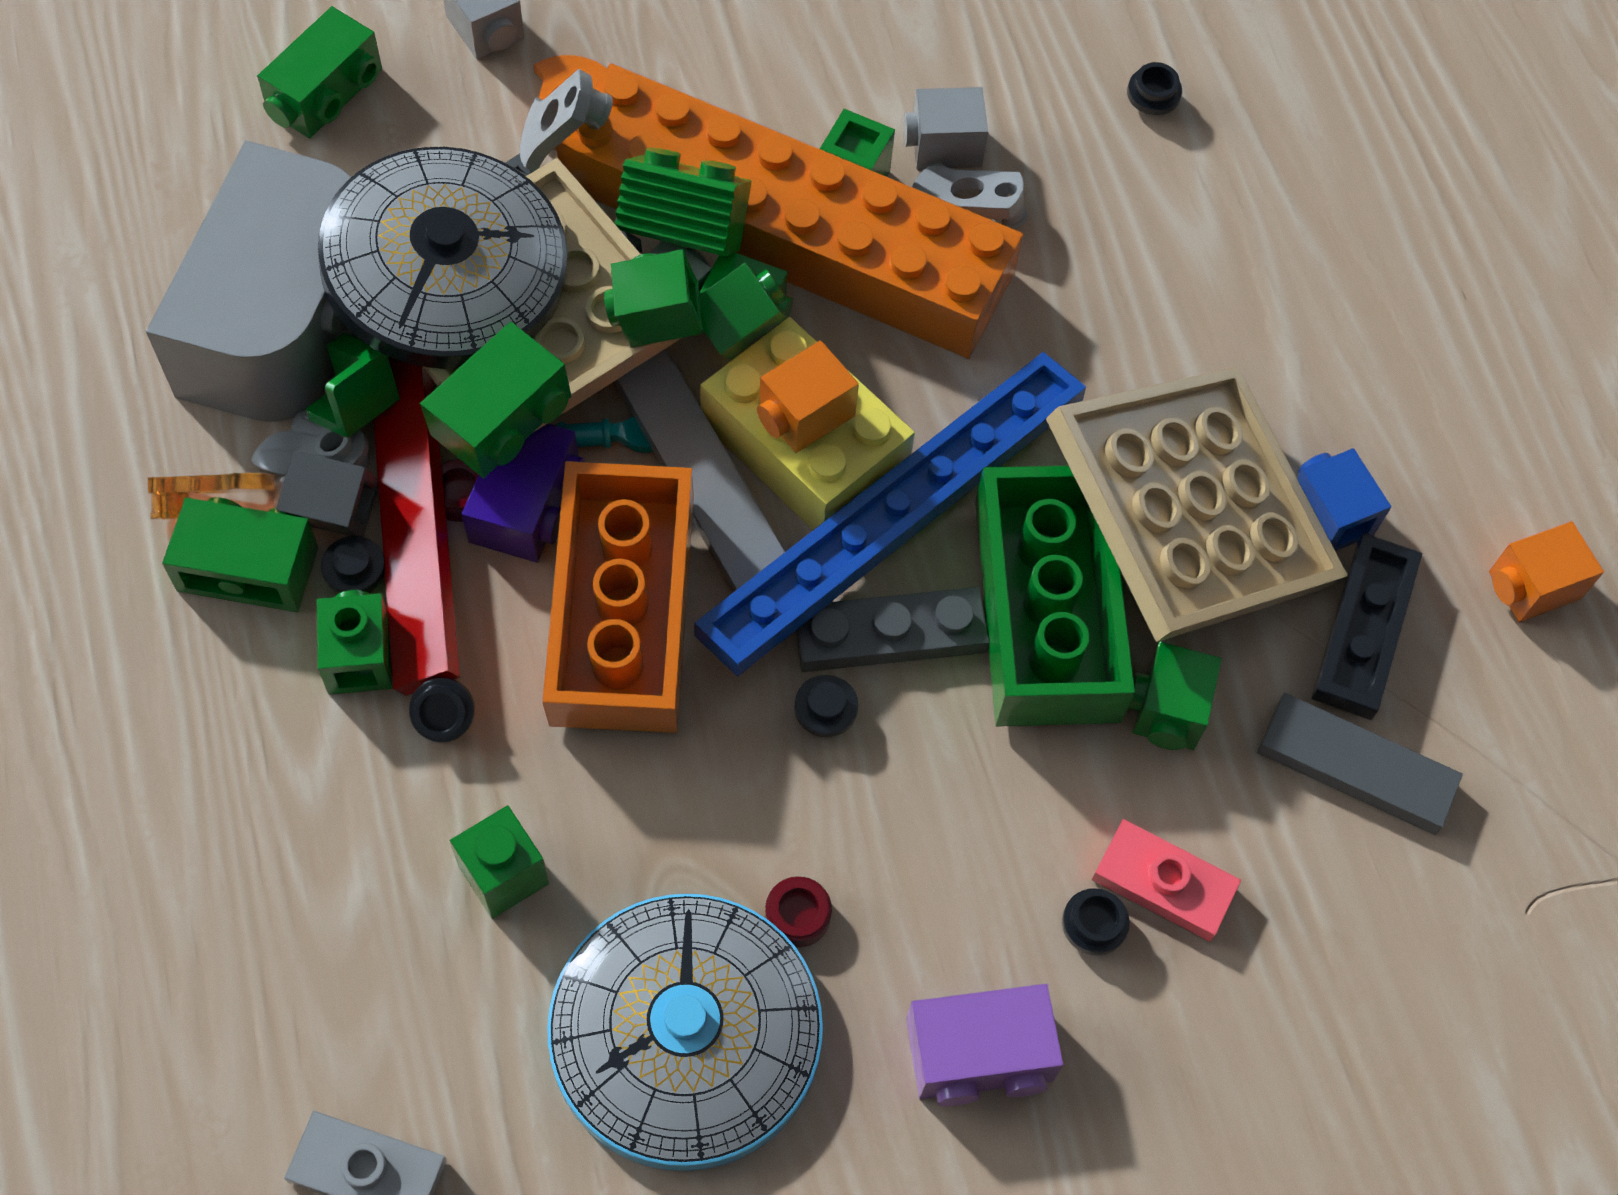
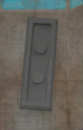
[1257,692,1463,835]

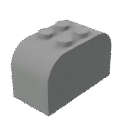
[146,140,356,422]

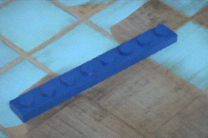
[694,352,1086,677]

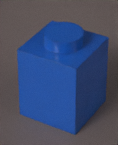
[1297,448,1392,551]

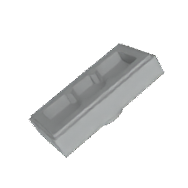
[284,1110,447,1195]

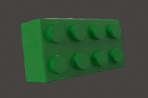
[975,466,1135,727]

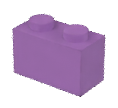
[906,984,1063,1106]

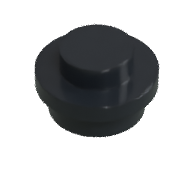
[1127,62,1182,115]
[321,536,385,593]
[794,675,858,737]
[409,677,475,742]
[1062,888,1130,955]

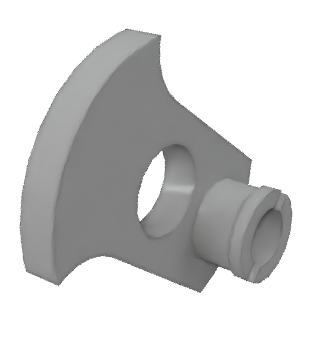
[520,69,613,171]
[912,160,1027,229]

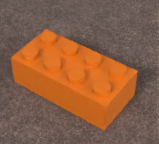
[542,461,694,733]

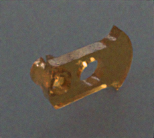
[147,473,276,520]

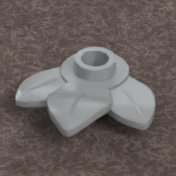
[251,410,369,508]

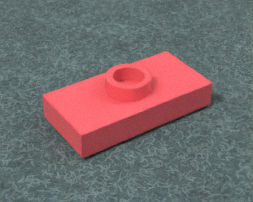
[1092,819,1241,942]

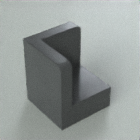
[276,451,379,537]

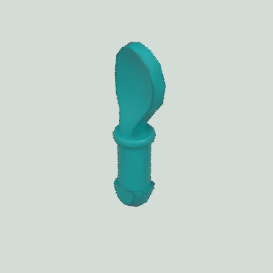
[555,416,653,453]

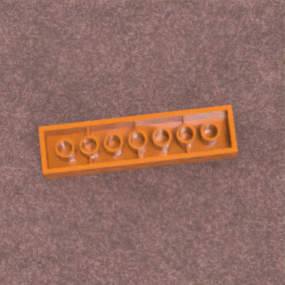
[556,63,1024,359]

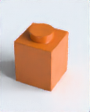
[757,340,859,453]
[1489,521,1604,623]

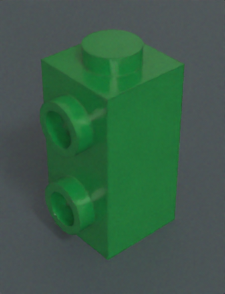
[257,6,382,139]

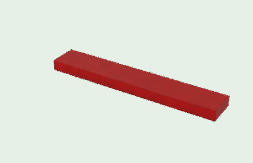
[373,357,460,696]

